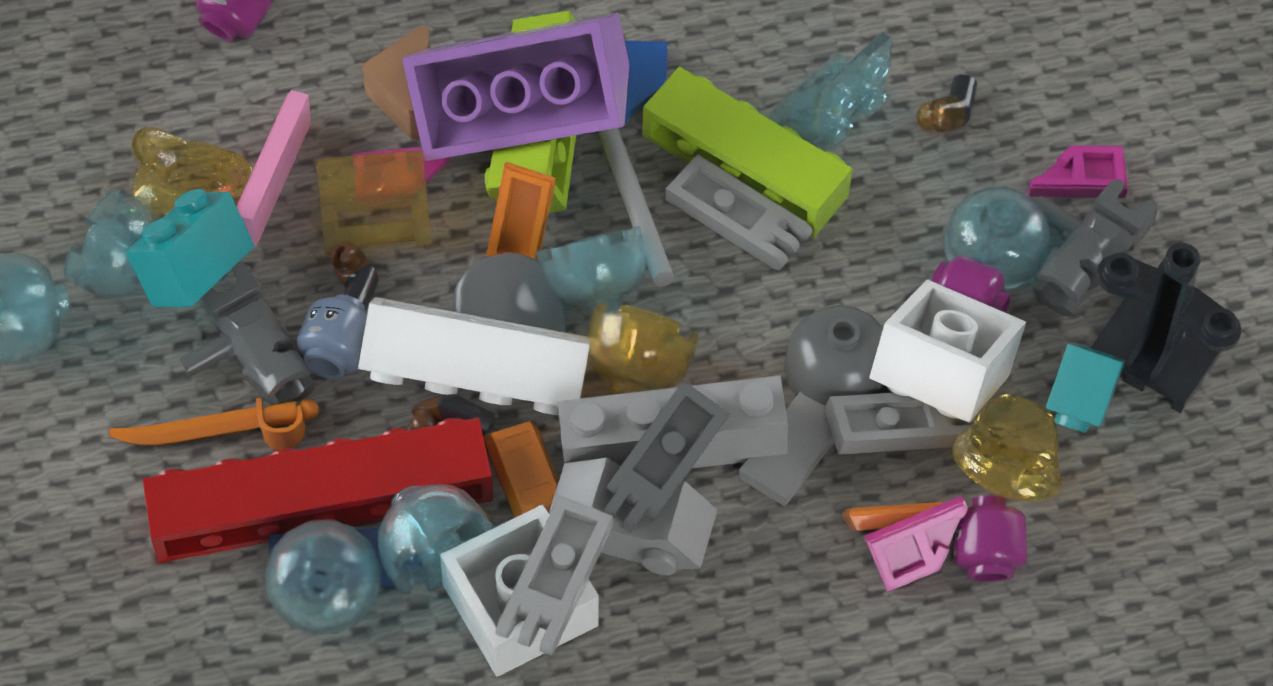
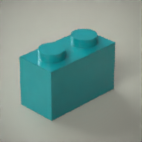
[125,189,255,307]
[1045,342,1125,433]

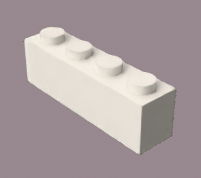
[358,297,591,415]

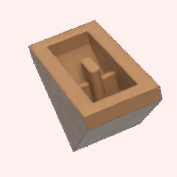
[362,26,431,140]

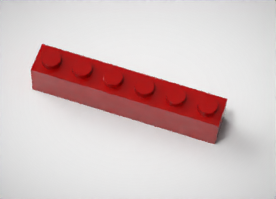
[142,418,493,563]

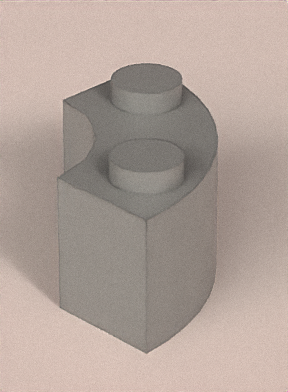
[548,457,718,575]

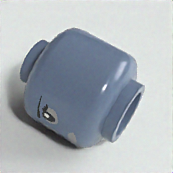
[296,295,368,379]

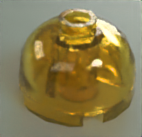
[586,303,699,395]

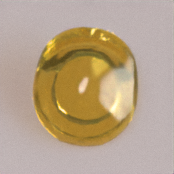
[131,127,253,215]
[952,395,1063,502]

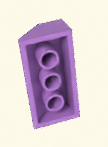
[402,13,629,161]

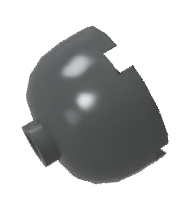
[784,305,888,406]

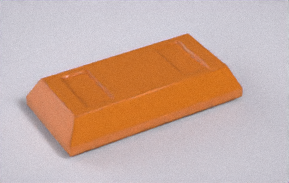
[486,162,557,262]
[483,420,559,518]
[842,501,947,531]

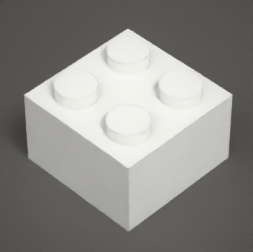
[869,279,1026,423]
[440,504,599,677]

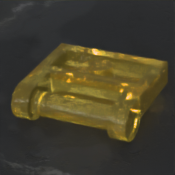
[316,150,432,255]

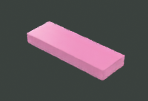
[237,90,311,247]

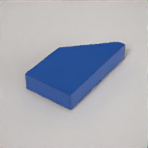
[619,40,667,128]

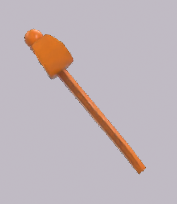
[109,397,319,450]

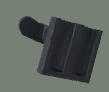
[1090,243,1242,414]

